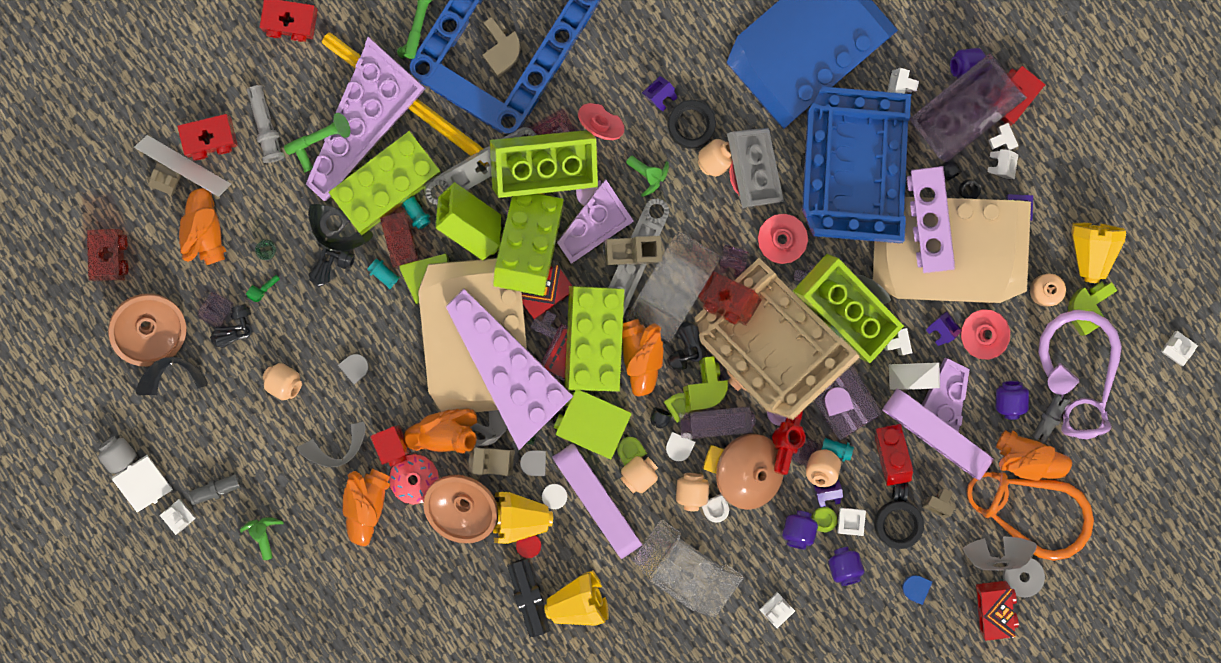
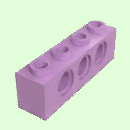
[907,166,955,273]

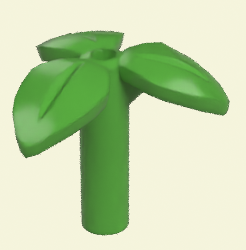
[626,156,669,197]
[240,517,283,560]

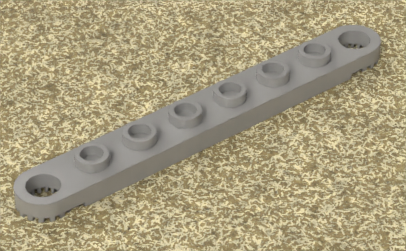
[608,199,669,316]

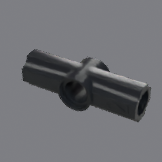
[507,558,550,638]

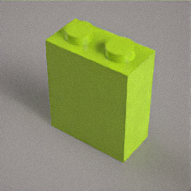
[436,182,501,260]
[553,390,632,460]

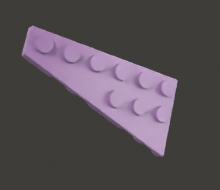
[306,37,426,201]
[446,288,573,450]

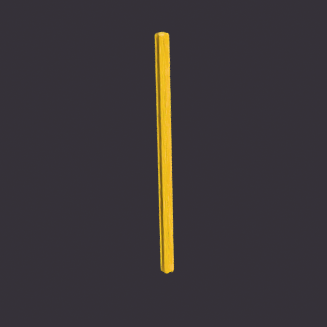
[322,32,544,195]

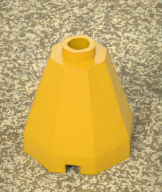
[1071,222,1126,283]
[493,492,553,543]
[544,570,609,625]

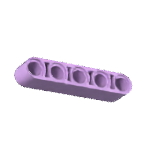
[882,389,994,481]
[552,443,642,559]

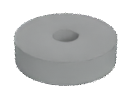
[1003,558,1045,598]

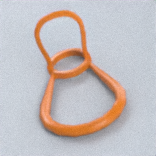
[966,472,1094,561]

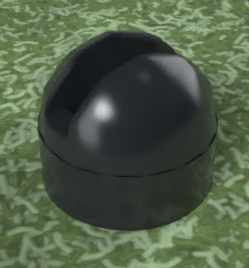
[941,160,962,182]
[959,179,981,199]
[650,407,672,429]

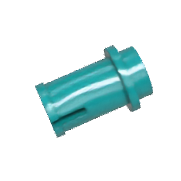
[401,196,431,230]
[367,258,400,289]
[821,438,854,462]

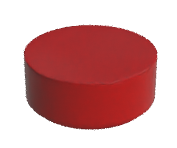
[516,535,541,558]

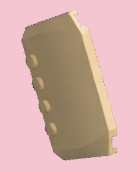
[873,197,1031,303]
[418,258,527,412]
[694,258,860,419]

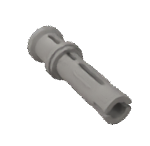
[246,85,285,163]

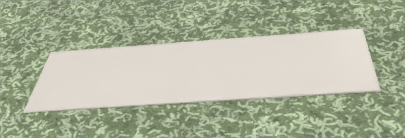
[134,135,231,197]

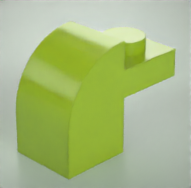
[1068,281,1117,336]
[683,356,728,412]

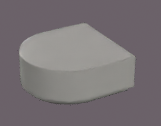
[338,354,369,385]
[520,450,546,476]

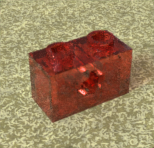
[380,211,420,269]
[87,229,129,282]
[697,271,762,326]

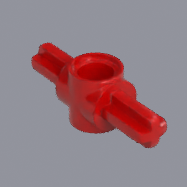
[772,410,806,475]

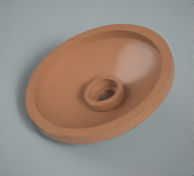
[108,294,186,367]
[716,434,784,510]
[424,475,498,543]

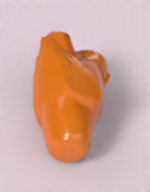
[179,188,226,266]
[622,319,664,396]
[404,408,478,453]
[995,430,1072,481]
[343,469,390,547]

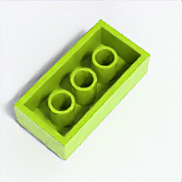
[490,130,598,198]
[328,131,441,235]
[493,194,564,296]
[793,254,904,363]
[565,286,624,392]

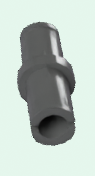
[1031,393,1071,444]
[188,474,242,505]

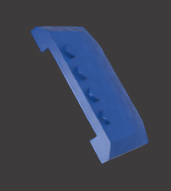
[726,0,898,130]
[802,87,911,244]

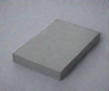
[727,128,784,208]

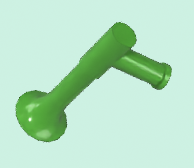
[397,0,433,59]
[284,113,351,173]

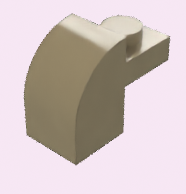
[482,17,521,79]
[605,236,662,265]
[468,447,515,476]

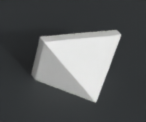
[889,363,940,390]

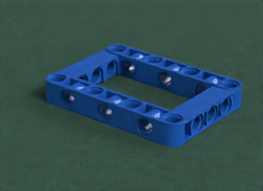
[410,0,601,136]

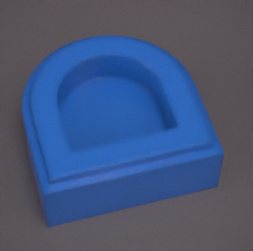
[902,575,932,605]

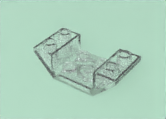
[626,230,721,343]
[632,519,744,618]

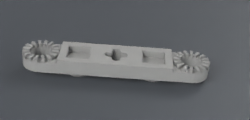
[424,127,536,205]

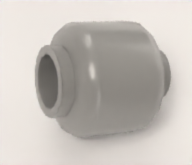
[98,436,137,474]

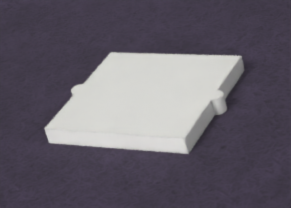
[112,455,173,512]

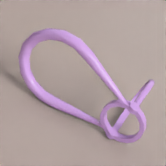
[1038,310,1122,439]

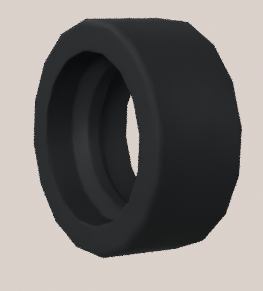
[668,99,716,149]
[874,500,924,549]

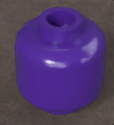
[950,48,990,82]
[996,381,1029,420]
[782,511,818,550]
[828,547,865,586]

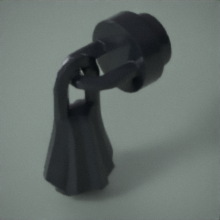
[309,248,355,287]
[210,304,253,348]
[669,320,702,371]

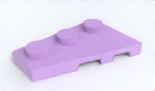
[557,179,634,263]
[922,358,969,432]

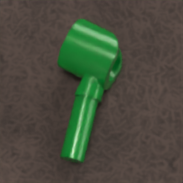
[246,275,280,302]

